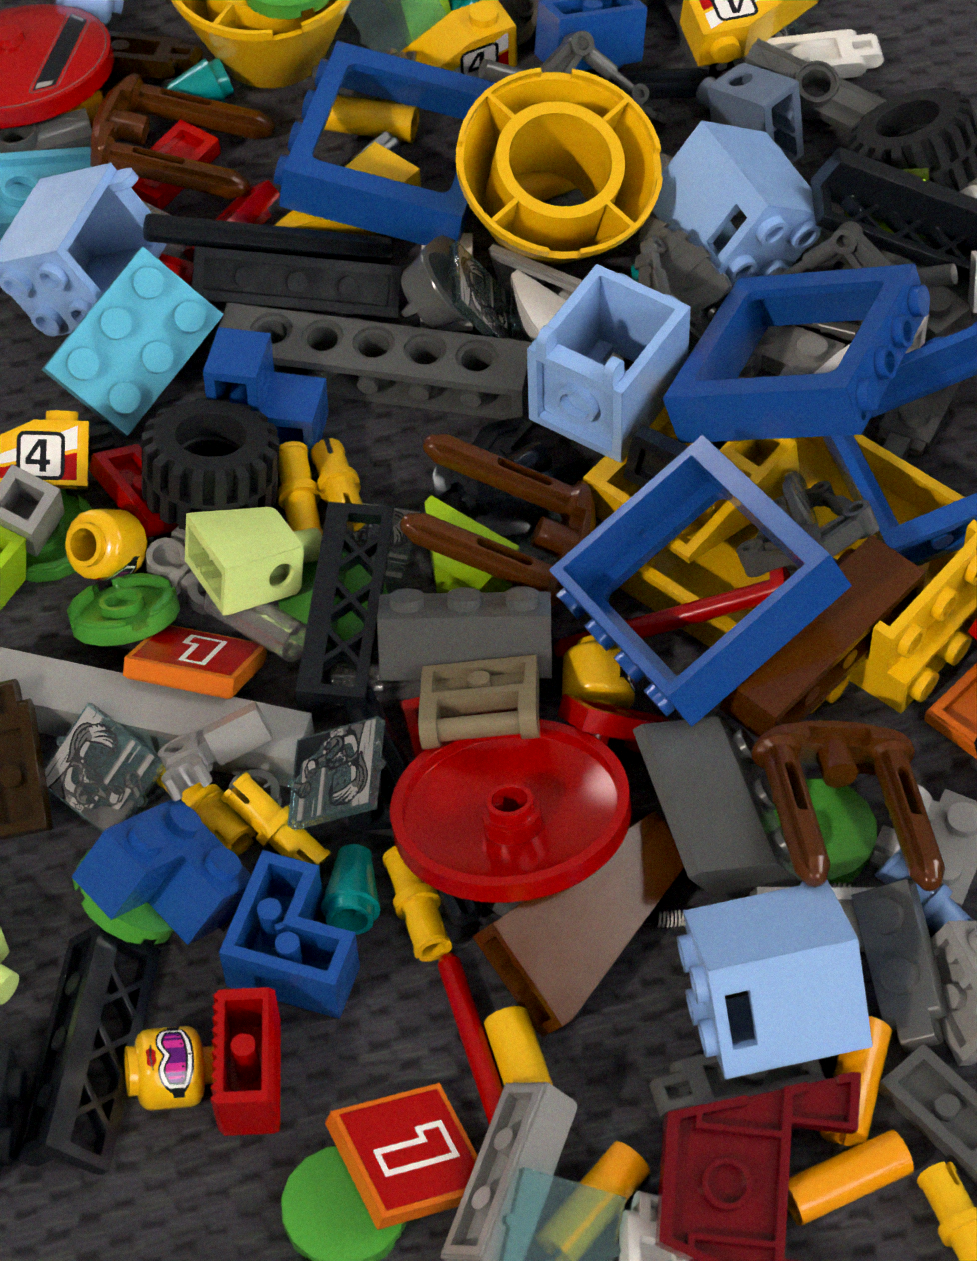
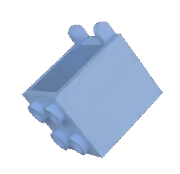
[652,120,822,286]
[0,163,167,337]
[527,264,691,463]
[677,880,873,1079]

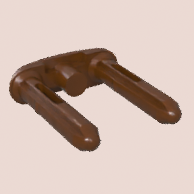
[90,73,275,199]
[400,434,596,607]
[751,720,945,892]

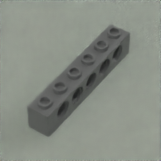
[219,302,532,420]

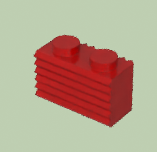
[210,987,281,1136]

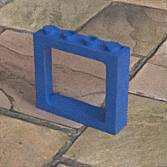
[274,41,495,246]
[663,264,930,443]
[821,321,977,566]
[549,435,852,727]

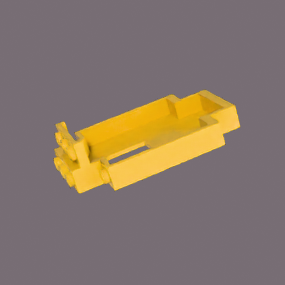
[583,406,977,714]

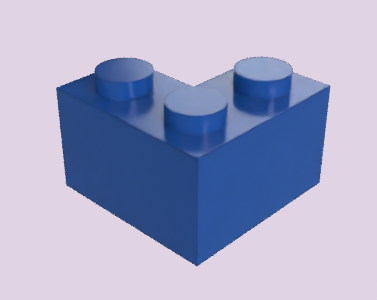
[535,0,647,71]
[203,327,329,460]
[71,799,251,945]
[219,850,360,1019]

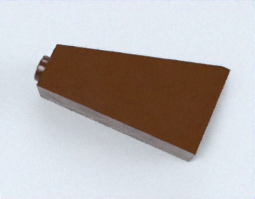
[473,811,684,1037]

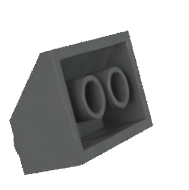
[377,586,552,681]
[633,716,802,902]

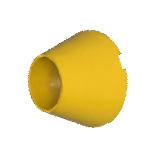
[171,0,351,88]
[456,67,663,267]

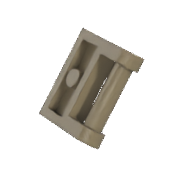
[418,654,540,750]

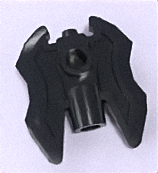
[432,415,590,536]

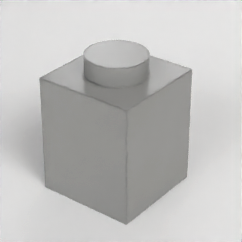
[0,464,65,557]

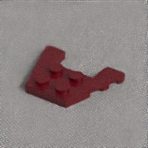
[655,1072,861,1261]

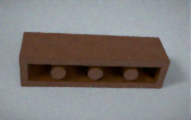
[720,535,926,738]

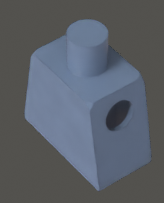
[696,63,804,163]

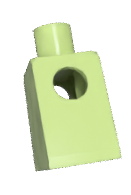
[185,507,322,616]

